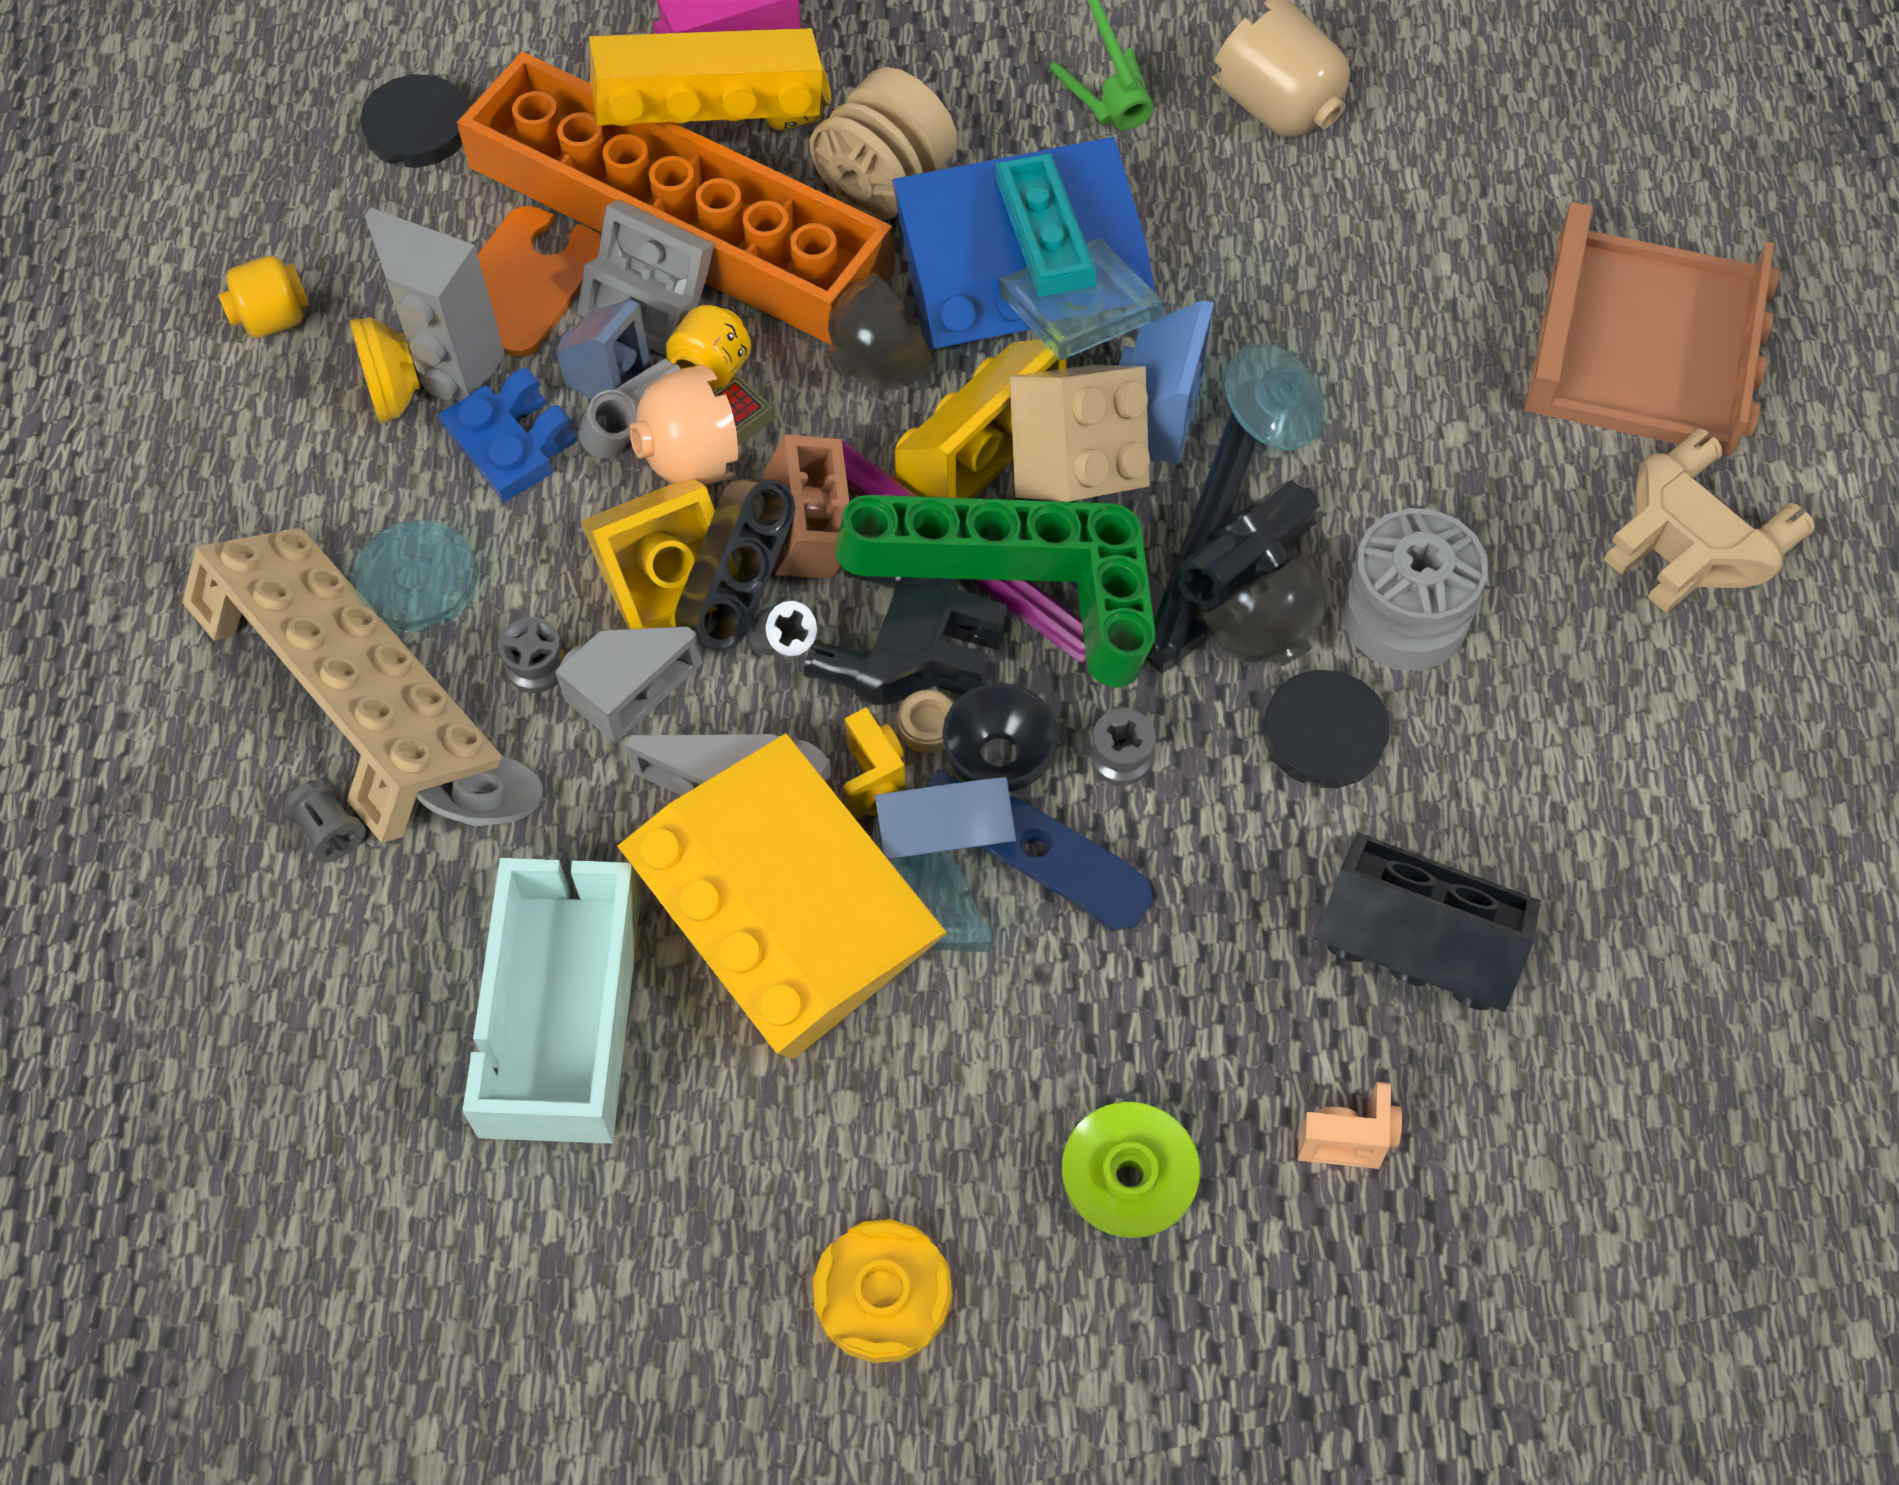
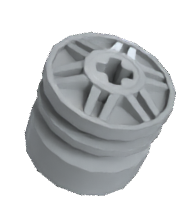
[1343,508,1488,671]

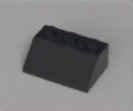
[1314,832,1541,1012]

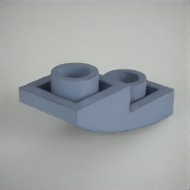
[875,777,1017,860]

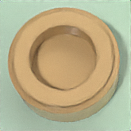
[897,690,955,753]

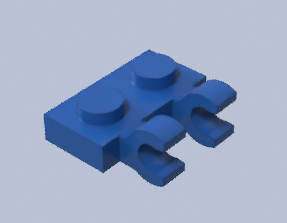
[438,367,578,502]

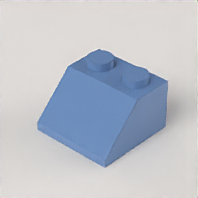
[1119,300,1214,464]

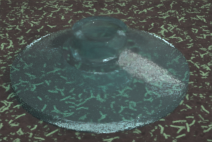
[1224,343,1325,451]

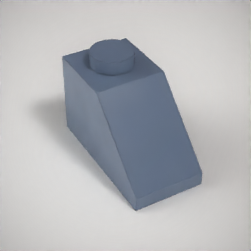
[556,299,652,399]

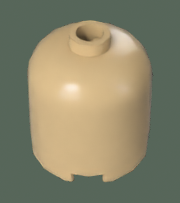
[1212,0,1350,138]

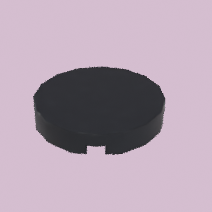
[360,74,468,168]
[1263,670,1389,789]

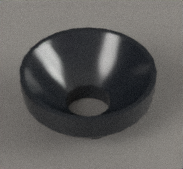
[942,683,1058,792]

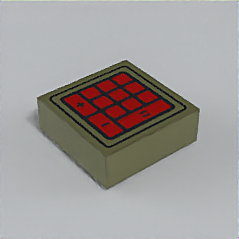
[712,373,775,446]

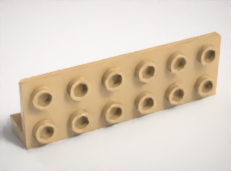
[182,528,502,843]

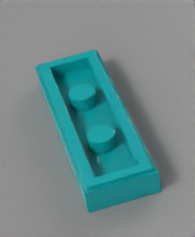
[995,154,1096,297]

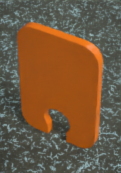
[478,206,601,357]

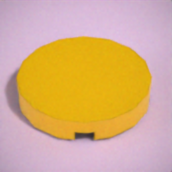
[813,1219,952,1363]

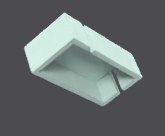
[463,858,641,1144]

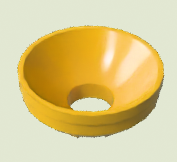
[349,317,420,424]

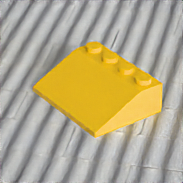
[617,733,947,1059]

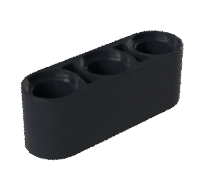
[674,477,795,650]

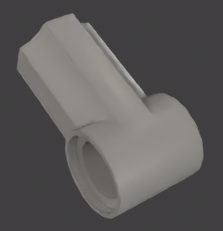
[578,358,681,459]

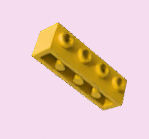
[589,28,823,126]

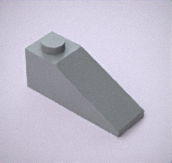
[625,734,833,796]

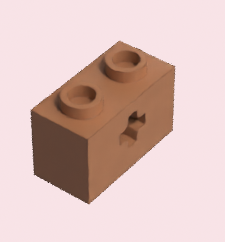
[764,434,849,578]

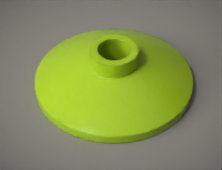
[1062,1102,1200,1238]

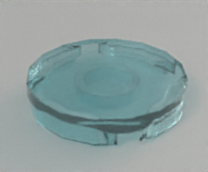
[354,520,478,633]

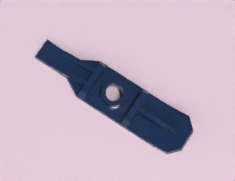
[924,769,1153,931]

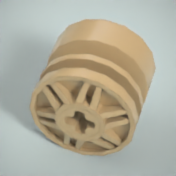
[809,67,957,220]

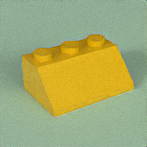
[895,337,1067,499]

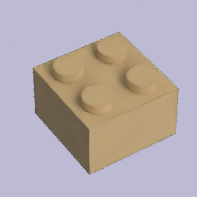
[1010,365,1150,502]

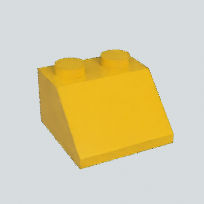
[580,479,738,629]

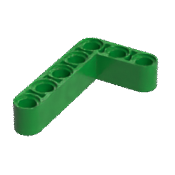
[835,495,1155,688]

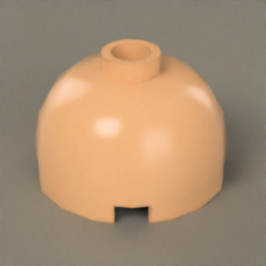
[630,365,738,485]

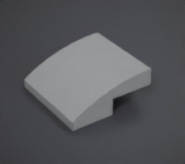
[577,200,714,357]

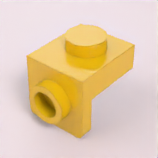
[843,707,906,819]

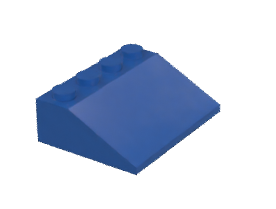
[892,137,1157,350]

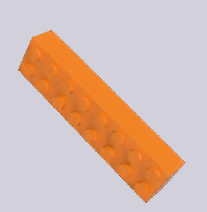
[457,51,894,347]

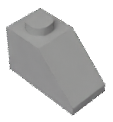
[555,627,703,744]

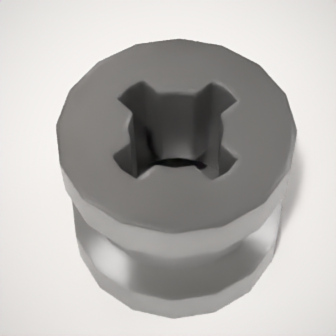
[498,617,565,693]
[1091,708,1156,786]

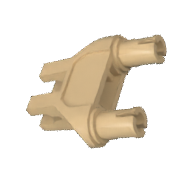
[1604,428,1815,613]

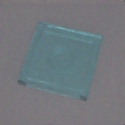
[999,238,1163,361]

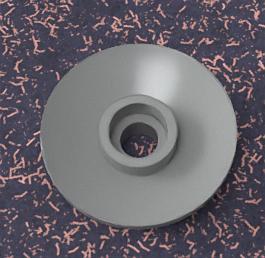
[417,755,543,826]

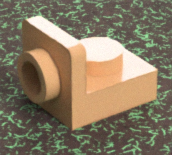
[1298,1082,1402,1169]

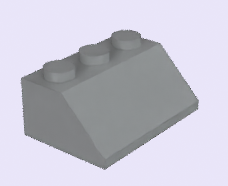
[365,207,506,401]

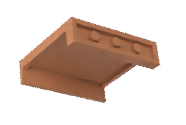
[1524,202,1780,456]

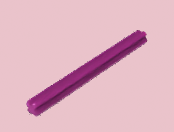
[842,440,1086,662]

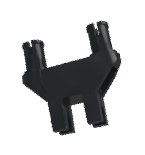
[804,569,1006,705]

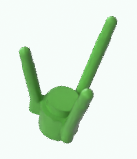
[1049,0,1154,131]

